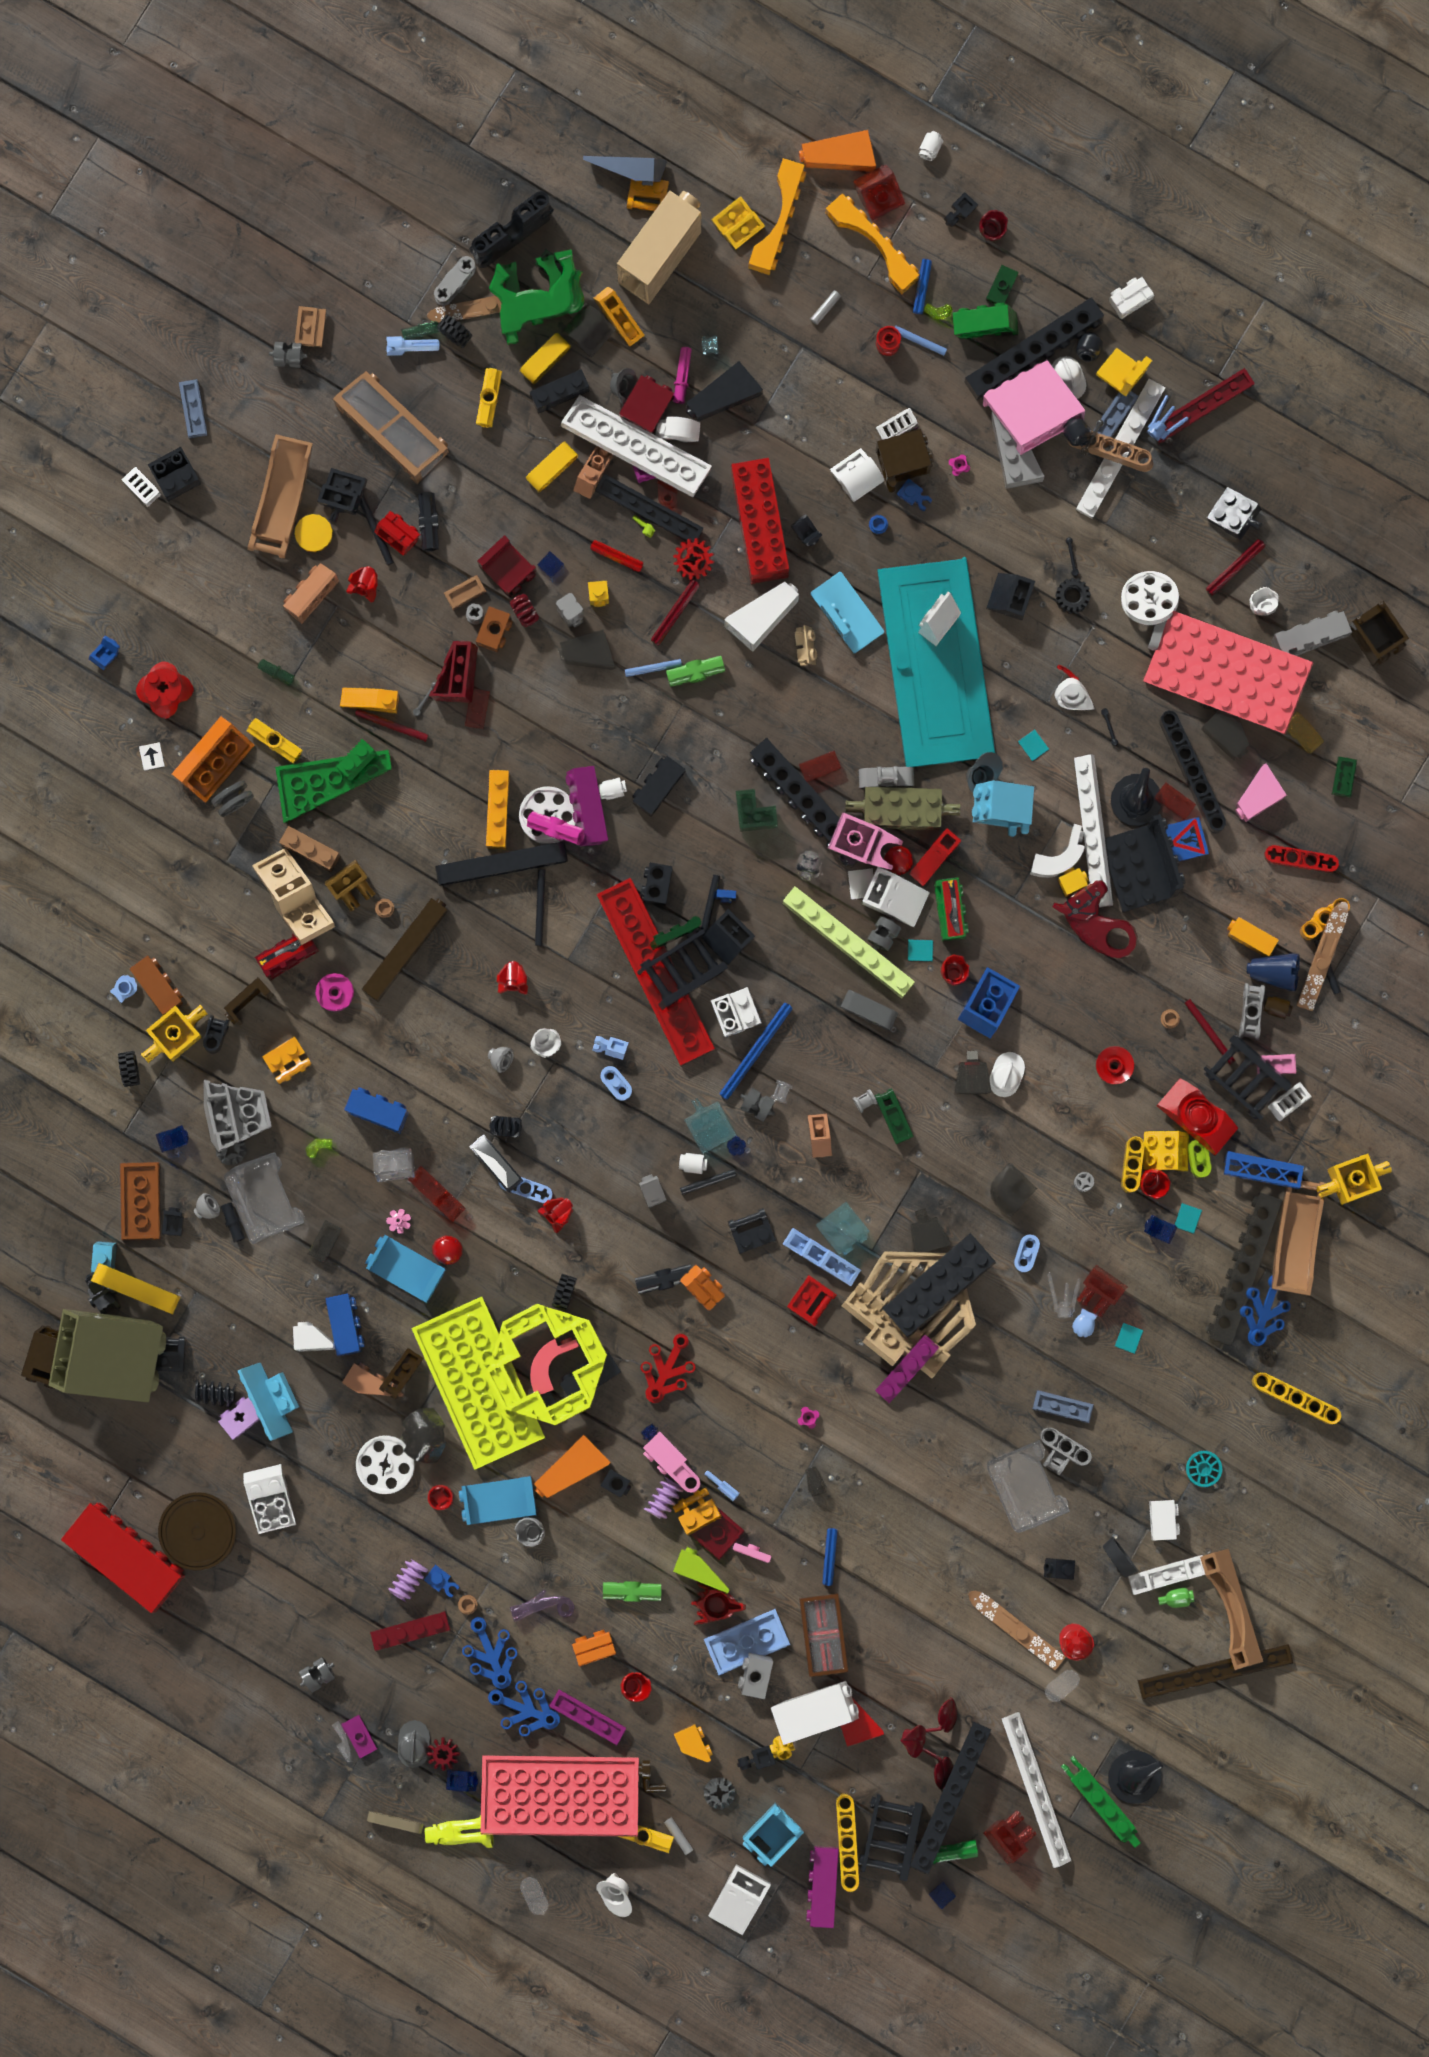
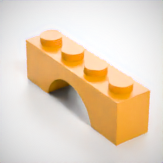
[486,770,510,850]

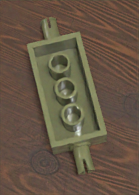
[845,787,960,830]

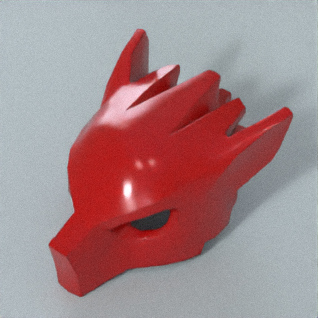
[691,1582,746,1625]

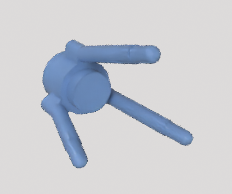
[1147,395,1189,441]

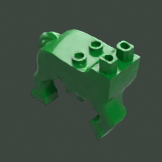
[489,250,584,345]

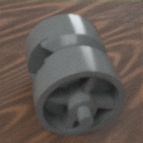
[269,342,307,368]
[867,916,902,952]
[740,1088,776,1122]
[299,1657,336,1693]

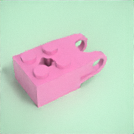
[828,813,903,870]
[643,1432,700,1493]

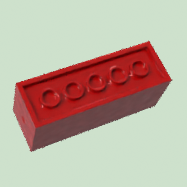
[731,458,789,584]
[61,1502,185,1613]

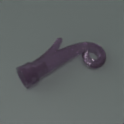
[510,1590,575,1622]

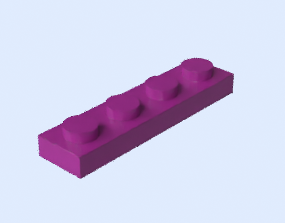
[875,1335,939,1403]
[549,1689,626,1745]

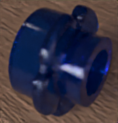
[727,1137,746,1156]
[640,1423,658,1441]

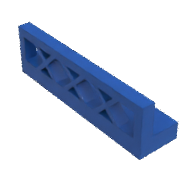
[1224,1151,1304,1189]

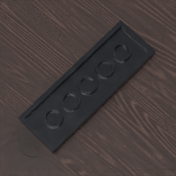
[882,1233,996,1338]

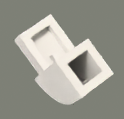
[655,417,700,443]

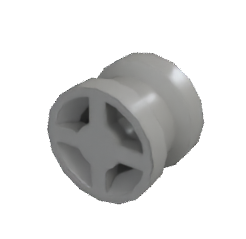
[1074,1172,1094,1192]

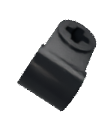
[203,1015,230,1054]

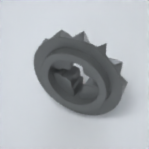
[215,1141,247,1165]
[704,1777,735,1809]

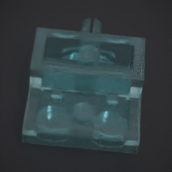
[684,1098,736,1154]

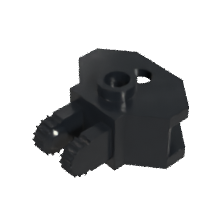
[85,1274,121,1314]

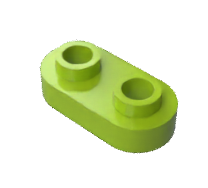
[1187,1140,1211,1178]

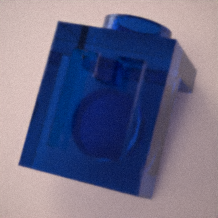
[446,1770,478,1792]

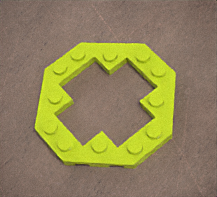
[486,1304,607,1425]

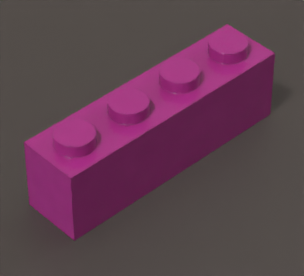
[566,766,608,847]
[806,1846,838,1928]

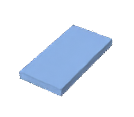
[704,1609,790,1675]

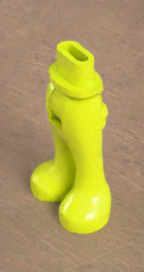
[425,1815,494,1848]

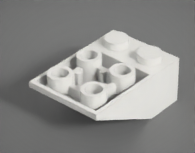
[918,592,961,646]
[862,867,930,927]
[243,1464,296,1534]
[708,1864,771,1935]

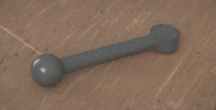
[413,682,436,716]

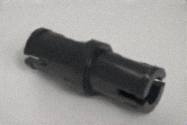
[221,1202,245,1243]

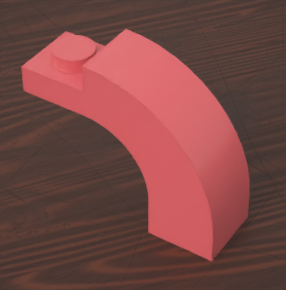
[530,1338,579,1395]

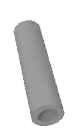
[810,290,841,325]
[664,1817,693,1855]

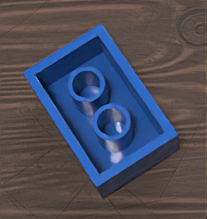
[344,1087,409,1134]
[325,1293,365,1356]

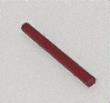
[355,708,429,742]
[1184,999,1236,1065]

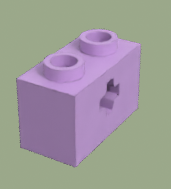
[218,1397,260,1440]

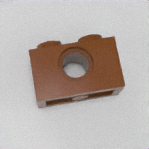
[475,606,513,653]

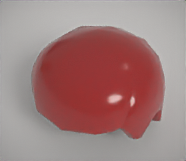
[884,846,913,875]
[940,954,969,986]
[1139,1168,1171,1199]
[432,1235,463,1265]
[620,1672,652,1702]

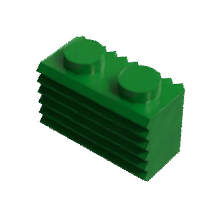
[336,739,377,782]

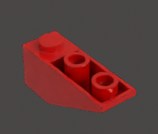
[909,828,961,886]

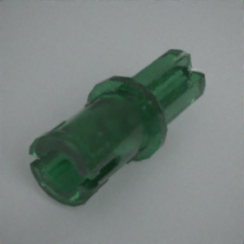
[401,321,439,340]
[257,659,295,686]

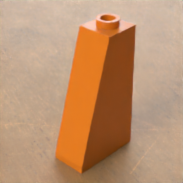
[799,130,876,172]
[534,1435,611,1498]

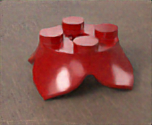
[136,661,194,719]

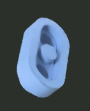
[601,1066,632,1101]
[1014,1234,1040,1272]

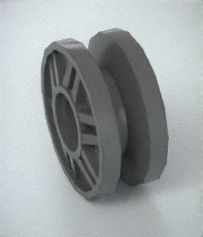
[211,781,254,817]

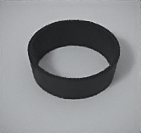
[1103,1537,1138,1578]

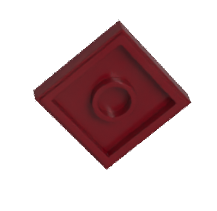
[690,1507,744,1560]

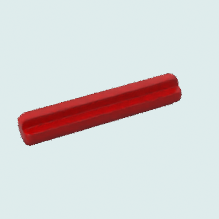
[590,540,644,572]

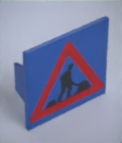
[1166,817,1209,861]

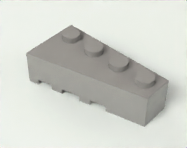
[991,411,1044,489]
[1271,611,1352,656]

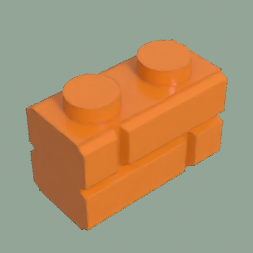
[680,1265,725,1311]
[572,1629,616,1667]

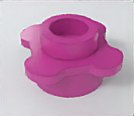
[949,455,970,476]
[798,1407,819,1429]

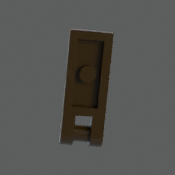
[379,1348,424,1400]

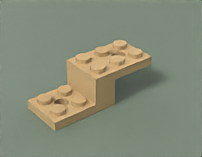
[252,848,335,945]

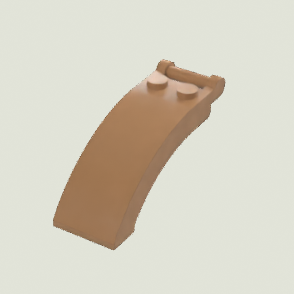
[248,435,313,559]
[1272,1176,1326,1296]

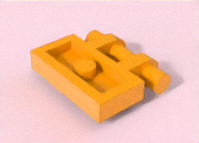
[262,1037,312,1084]
[672,1488,722,1536]

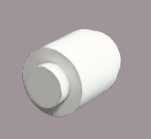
[919,131,943,161]
[598,778,627,800]
[679,1153,708,1174]

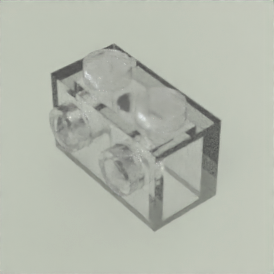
[373,1148,415,1182]

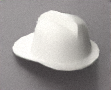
[1052,356,1086,399]
[989,1052,1025,1097]
[597,1873,632,1917]

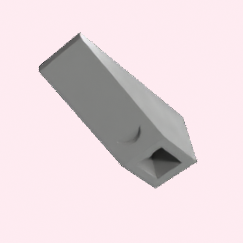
[639,1174,666,1208]

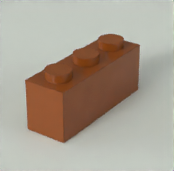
[130,955,183,1015]

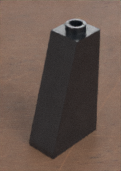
[686,361,763,422]

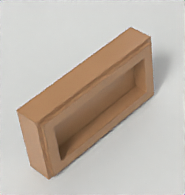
[444,575,486,610]

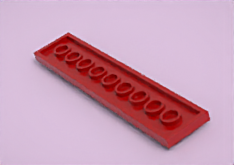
[596,878,715,1066]

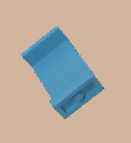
[365,1235,446,1303]
[459,1476,537,1525]

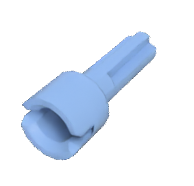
[386,336,440,356]

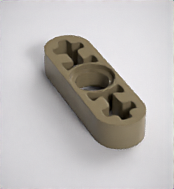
[367,1811,424,1834]

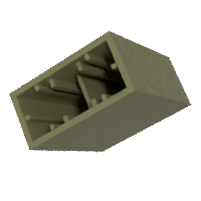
[49,1309,166,1402]

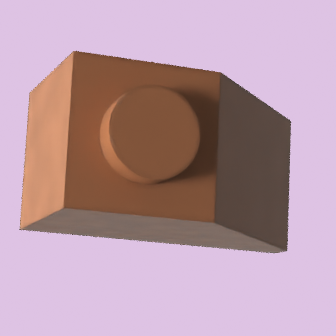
[808,1113,832,1158]

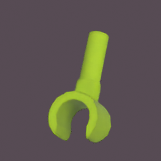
[632,515,655,538]

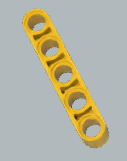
[91,1263,180,1314]
[1252,1373,1341,1425]
[836,1794,859,1892]

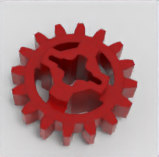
[673,538,715,580]

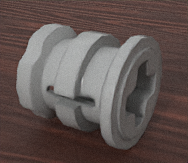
[466,604,485,625]

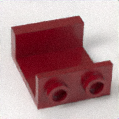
[619,375,674,434]
[477,535,537,597]

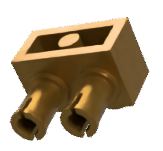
[325,860,376,912]

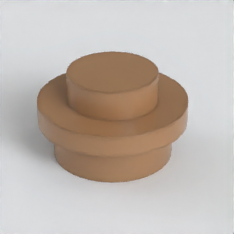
[375,899,394,918]
[1160,1009,1180,1029]
[458,1595,478,1615]

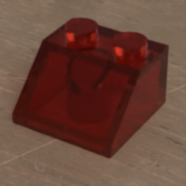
[853,164,905,221]

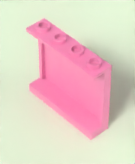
[983,361,1085,455]

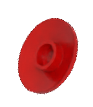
[1096,1046,1134,1085]

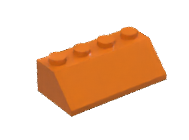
[172,716,255,803]

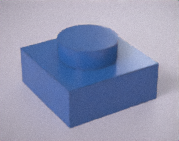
[717,889,736,904]

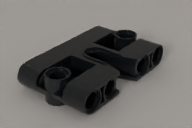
[469,191,554,268]

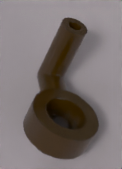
[639,1760,666,1792]

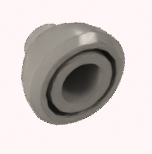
[488,1047,514,1073]
[194,1193,220,1219]

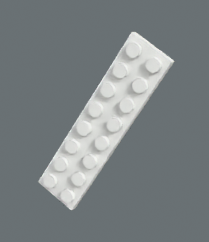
[561,395,712,497]

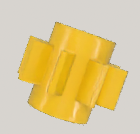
[769,1736,795,1760]

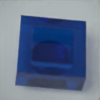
[537,551,564,579]
[929,1881,956,1909]

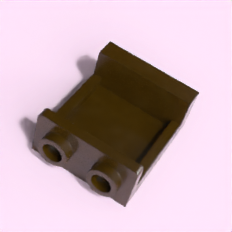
[224,977,274,1025]

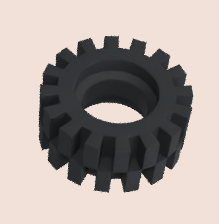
[437,315,473,348]
[1055,578,1091,614]
[118,1051,140,1087]
[551,1274,577,1311]

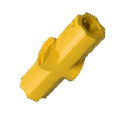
[476,368,502,428]
[246,718,303,764]
[617,1825,674,1853]

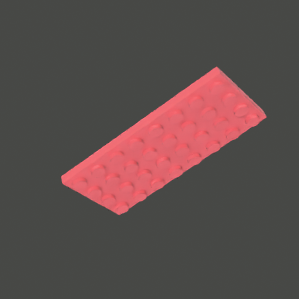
[1143,611,1313,734]
[481,1756,639,1837]

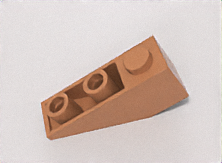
[573,446,613,499]
[342,1362,404,1397]

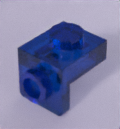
[156,1125,189,1153]
[1144,1215,1177,1244]

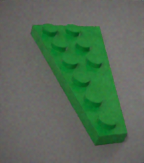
[275,750,392,824]

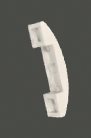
[1128,1555,1205,1595]

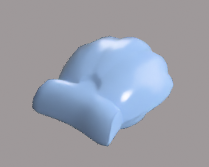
[110,975,137,1003]
[1072,1309,1097,1337]

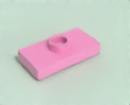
[1257,1054,1296,1074]
[733,1543,771,1563]

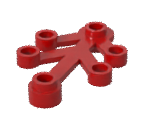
[641,1334,695,1403]

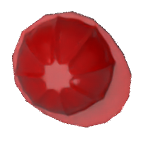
[1059,1624,1094,1661]

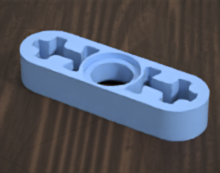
[499,1177,553,1203]

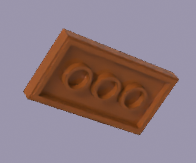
[120,1162,161,1241]

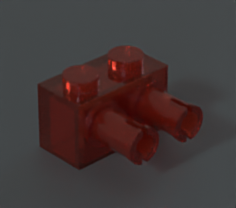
[1076,1265,1128,1317]
[983,1810,1036,1863]

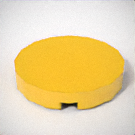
[294,514,333,553]

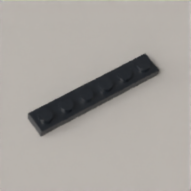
[595,474,704,542]

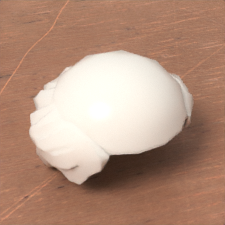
[1249,587,1279,616]
[531,1028,561,1058]

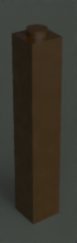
[362,898,448,1002]

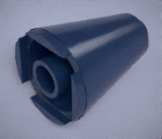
[1247,953,1300,991]

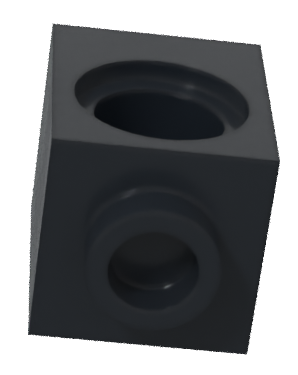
[601,1469,632,1497]

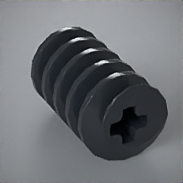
[195,1379,237,1408]

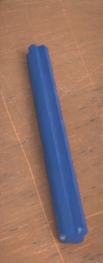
[720,1003,792,1100]

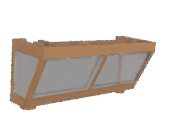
[333,371,449,485]

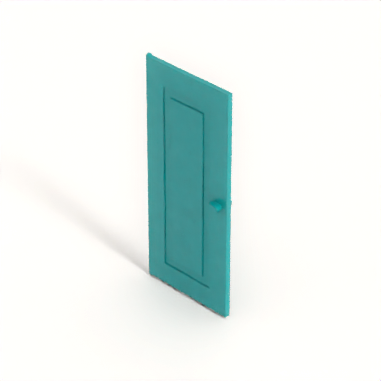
[877,557,995,767]

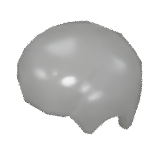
[514,1517,545,1547]

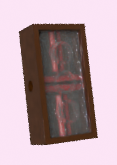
[799,1593,848,1677]

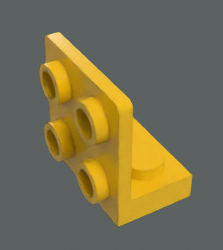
[1096,348,1152,396]
[1143,1131,1189,1171]

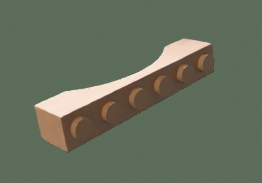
[1200,1549,1263,1670]

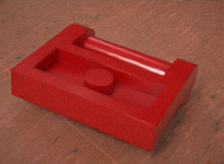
[787,1275,837,1326]

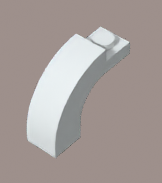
[1030,824,1085,878]

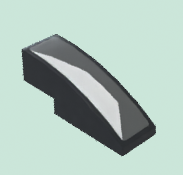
[469,1134,524,1193]

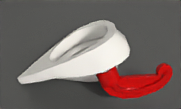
[1054,665,1094,710]

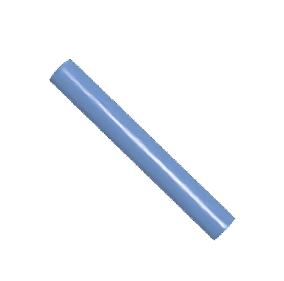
[895,326,947,356]
[625,659,682,677]

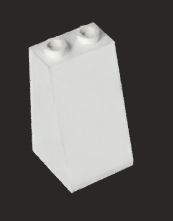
[724,582,799,652]
[771,1681,859,1745]

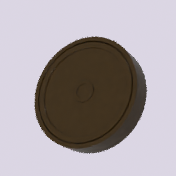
[158,1492,237,1570]

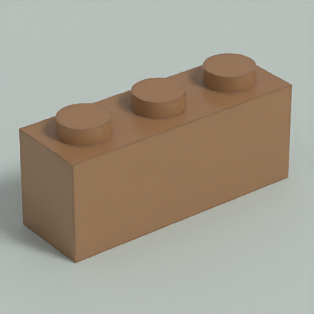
[279,826,340,872]

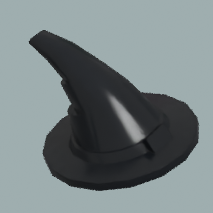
[1110,768,1162,826]
[1108,1751,1163,1804]

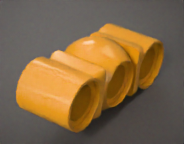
[1300,898,1350,940]

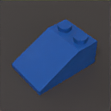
[957,967,1020,1039]

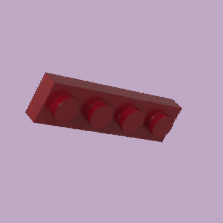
[370,1611,450,1651]

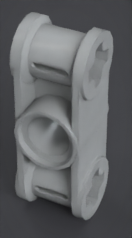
[434,256,476,306]
[1239,983,1265,1040]

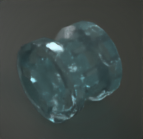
[701,335,718,356]

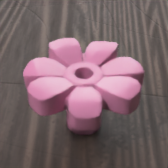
[386,1209,411,1234]

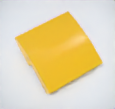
[711,196,765,250]

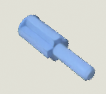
[705,1471,740,1502]

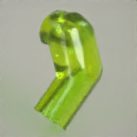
[923,303,953,320]
[306,1138,332,1158]

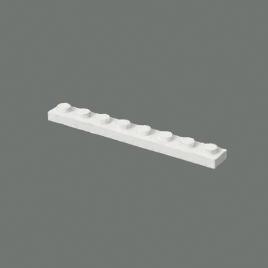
[1076,379,1165,519]
[1074,754,1113,908]
[1002,1712,1071,1868]

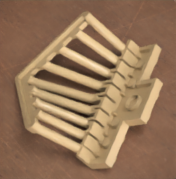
[842,1252,976,1378]

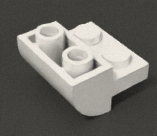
[830,448,884,502]
[711,987,762,1037]

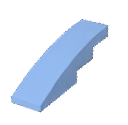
[783,1228,861,1286]

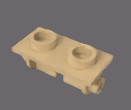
[795,625,817,666]

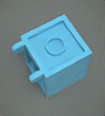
[972,780,1034,837]
[743,1803,804,1867]

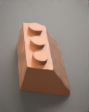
[283,563,339,624]

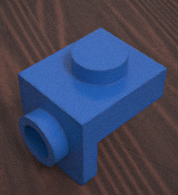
[89,636,120,670]

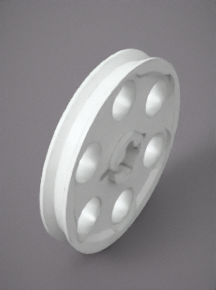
[1121,571,1179,625]
[519,787,575,844]
[356,1436,415,1494]

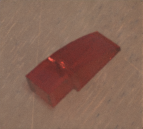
[408,1166,466,1222]

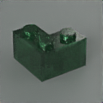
[736,789,778,832]

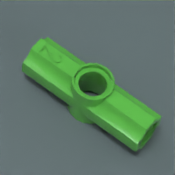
[666,656,725,687]
[603,1581,661,1602]

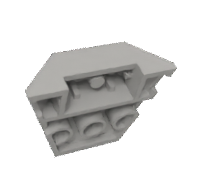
[204,1080,271,1152]

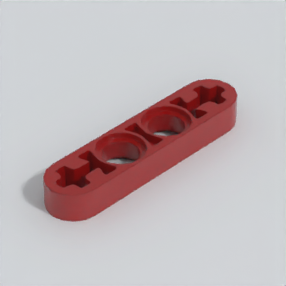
[1264,845,1339,873]

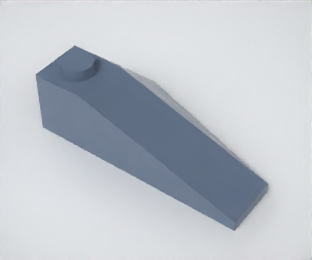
[583,156,667,185]

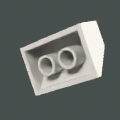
[293,1322,336,1352]

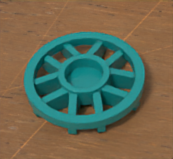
[1186,1451,1222,1487]

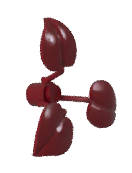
[900,1697,957,1790]

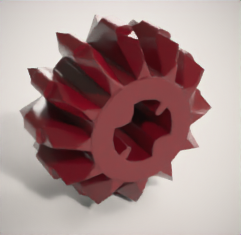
[510,594,539,627]
[427,1737,460,1771]

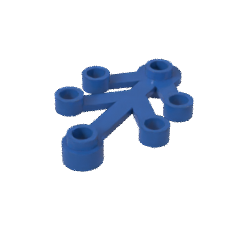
[1240,1276,1291,1346]
[462,1617,518,1689]
[488,1681,560,1736]

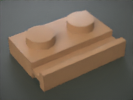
[295,306,327,348]

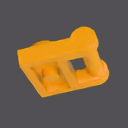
[627,179,669,211]

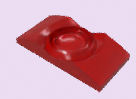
[1157,1078,1238,1156]

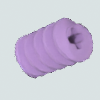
[644,1476,684,1519]
[388,1559,428,1602]

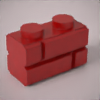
[374,511,420,556]

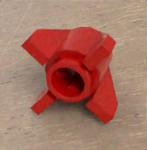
[346,566,378,602]
[497,961,528,995]
[537,1197,573,1233]

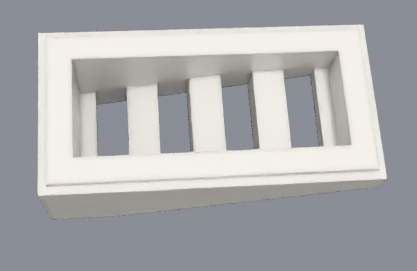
[876,408,918,440]
[121,467,161,507]
[1268,1082,1312,1121]

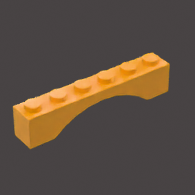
[748,158,807,275]
[825,193,919,295]

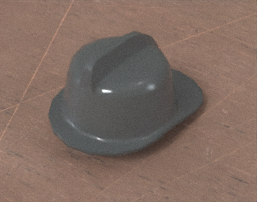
[610,368,638,406]
[966,752,1003,793]
[398,1720,430,1768]

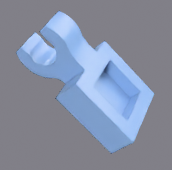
[592,1036,629,1060]

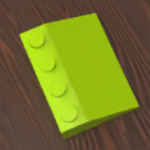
[673,1547,729,1593]

